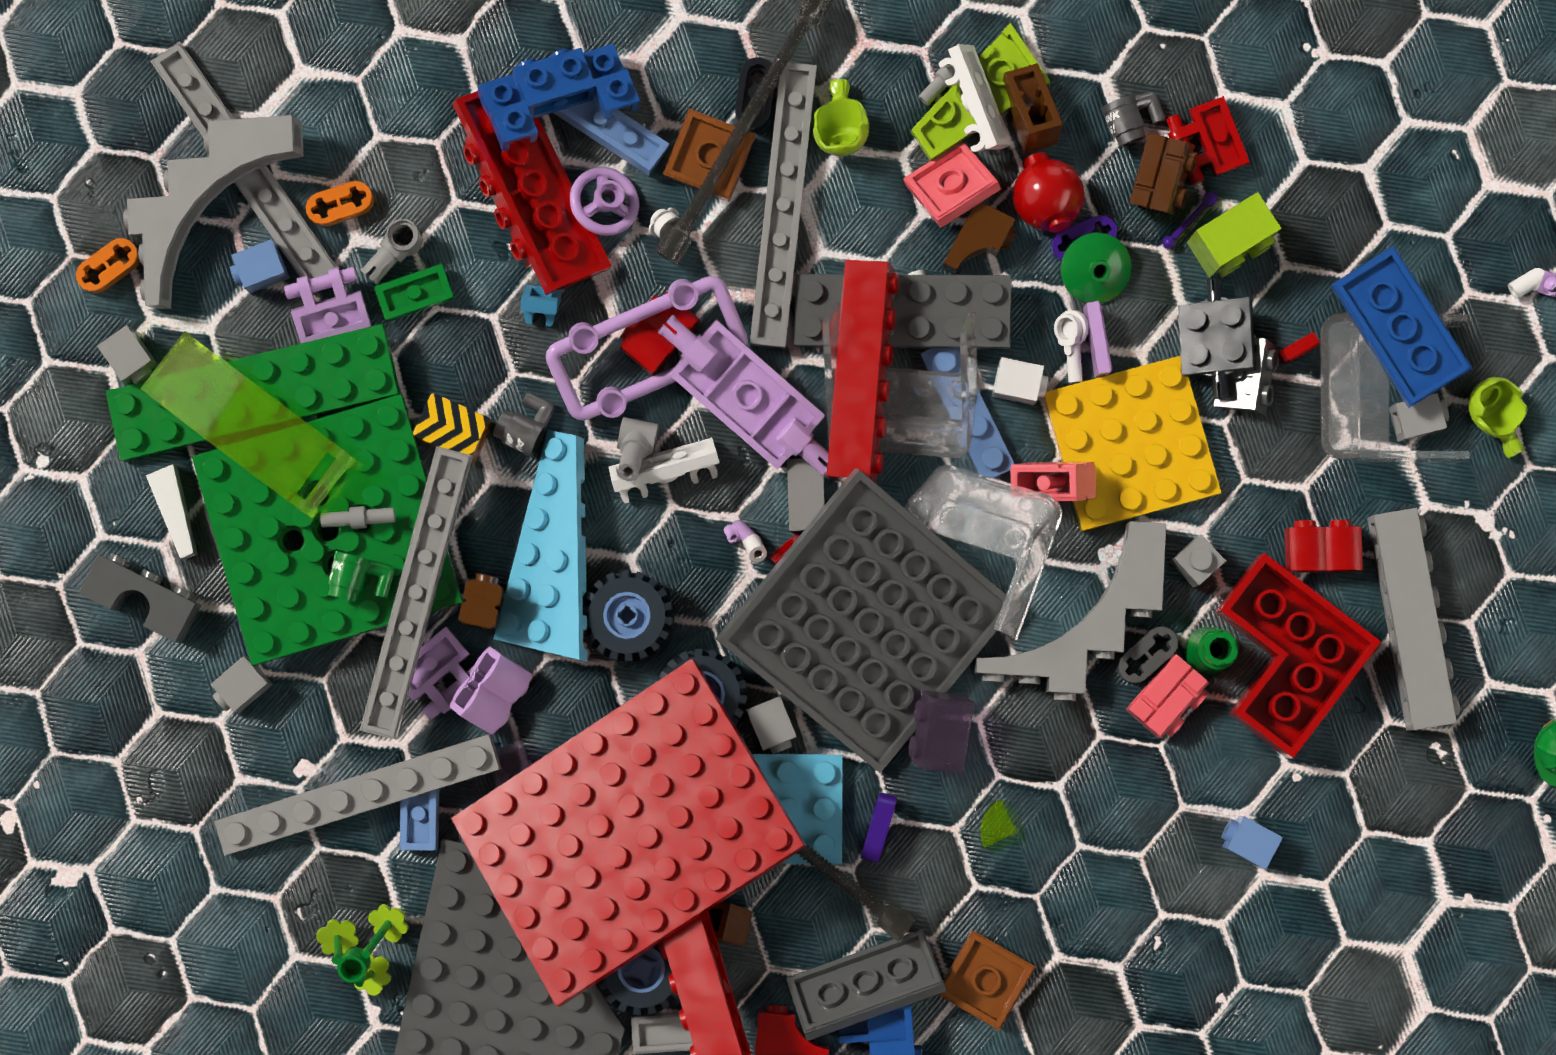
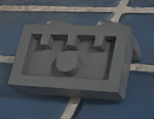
[1214,338,1279,415]

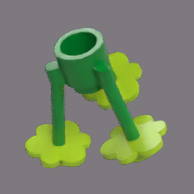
[316,904,409,996]

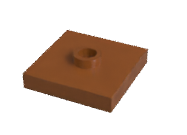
[663,108,756,202]
[938,930,1036,1031]

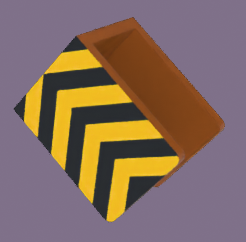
[413,393,494,466]

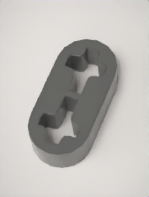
[1117,626,1178,683]

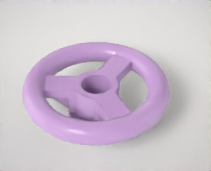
[570,167,639,236]

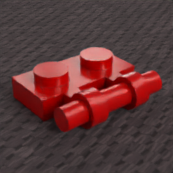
[1166,96,1250,186]

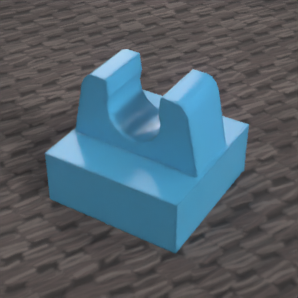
[520,284,561,327]

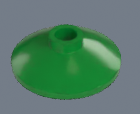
[1060,232,1131,303]

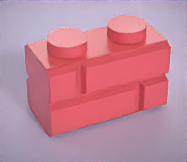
[1010,462,1096,501]
[1125,654,1209,738]

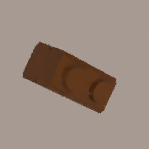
[1129,133,1198,215]
[458,574,504,631]

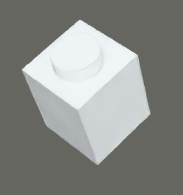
[992,357,1048,405]

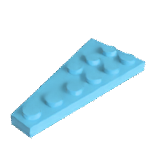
[493,430,588,662]

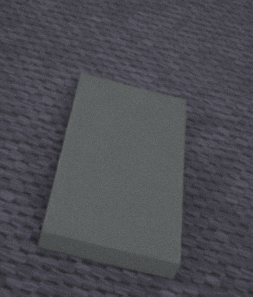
[786,929,946,1041]

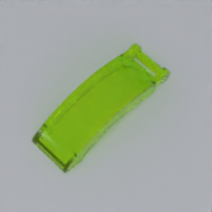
[140,331,357,519]

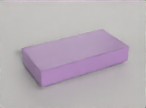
[1083,301,1112,378]

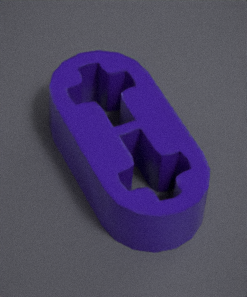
[1051,215,1117,263]
[860,792,897,863]

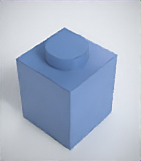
[230,239,290,294]
[1221,816,1283,870]

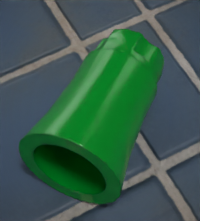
[1185,626,1238,677]

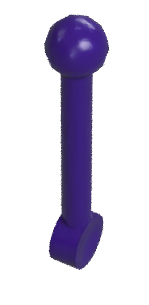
[1162,192,1217,250]

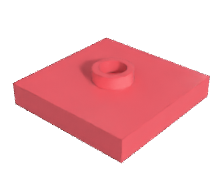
[903,140,1001,228]

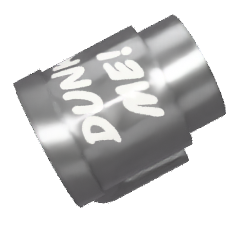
[1101,92,1166,148]
[493,391,555,457]

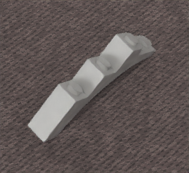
[123,115,304,310]
[974,521,1166,701]

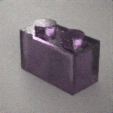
[909,690,975,773]

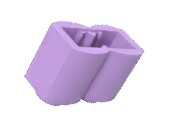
[450,647,532,734]

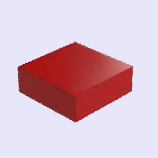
[1279,332,1320,365]

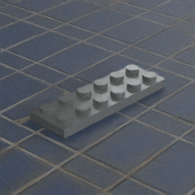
[794,274,1012,349]

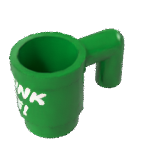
[328,551,394,602]

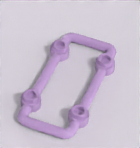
[546,276,748,421]

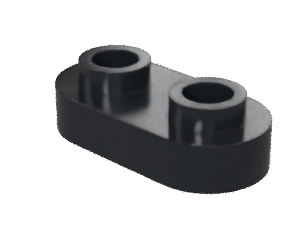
[735,57,776,130]

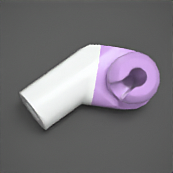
[1508,268,1556,299]
[724,520,767,562]

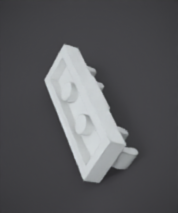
[939,44,1012,152]
[608,438,719,503]

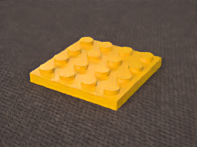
[1044,355,1221,532]

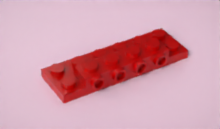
[452,91,612,295]

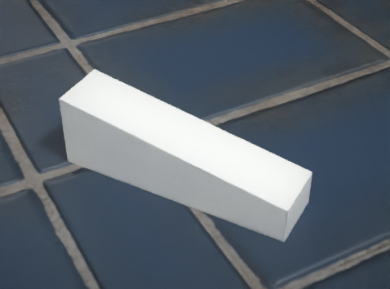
[146,464,198,560]

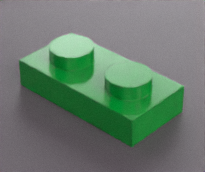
[374,264,455,322]

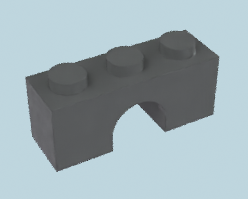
[78,553,202,644]

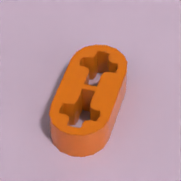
[306,181,374,227]
[76,238,140,294]

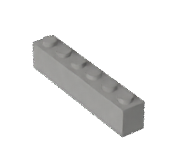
[1367,508,1460,731]

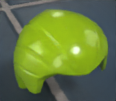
[813,79,869,157]
[1468,377,1527,459]

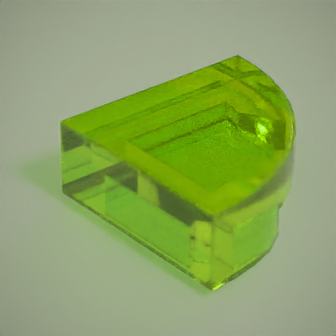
[980,799,1016,848]

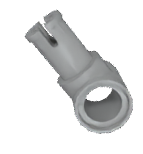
[360,219,423,285]
[617,417,659,481]

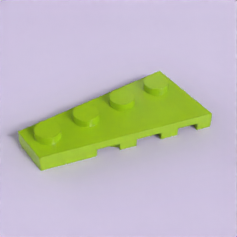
[911,22,1050,161]

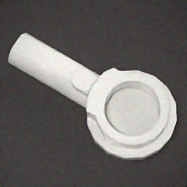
[1054,310,1089,382]

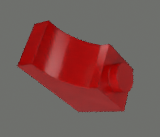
[754,1004,829,1055]

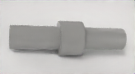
[918,66,955,106]
[320,506,396,529]

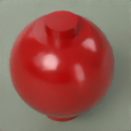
[1013,152,1085,233]

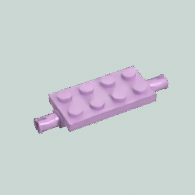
[658,315,828,475]

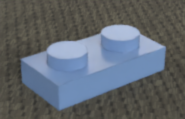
[400,789,440,850]

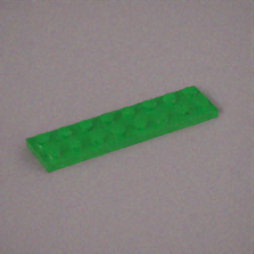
[105,324,401,462]

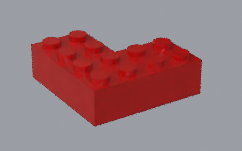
[1214,553,1381,758]

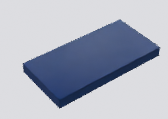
[1330,246,1473,408]

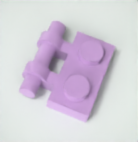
[284,267,371,343]
[408,627,474,720]

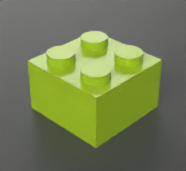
[1187,192,1281,278]

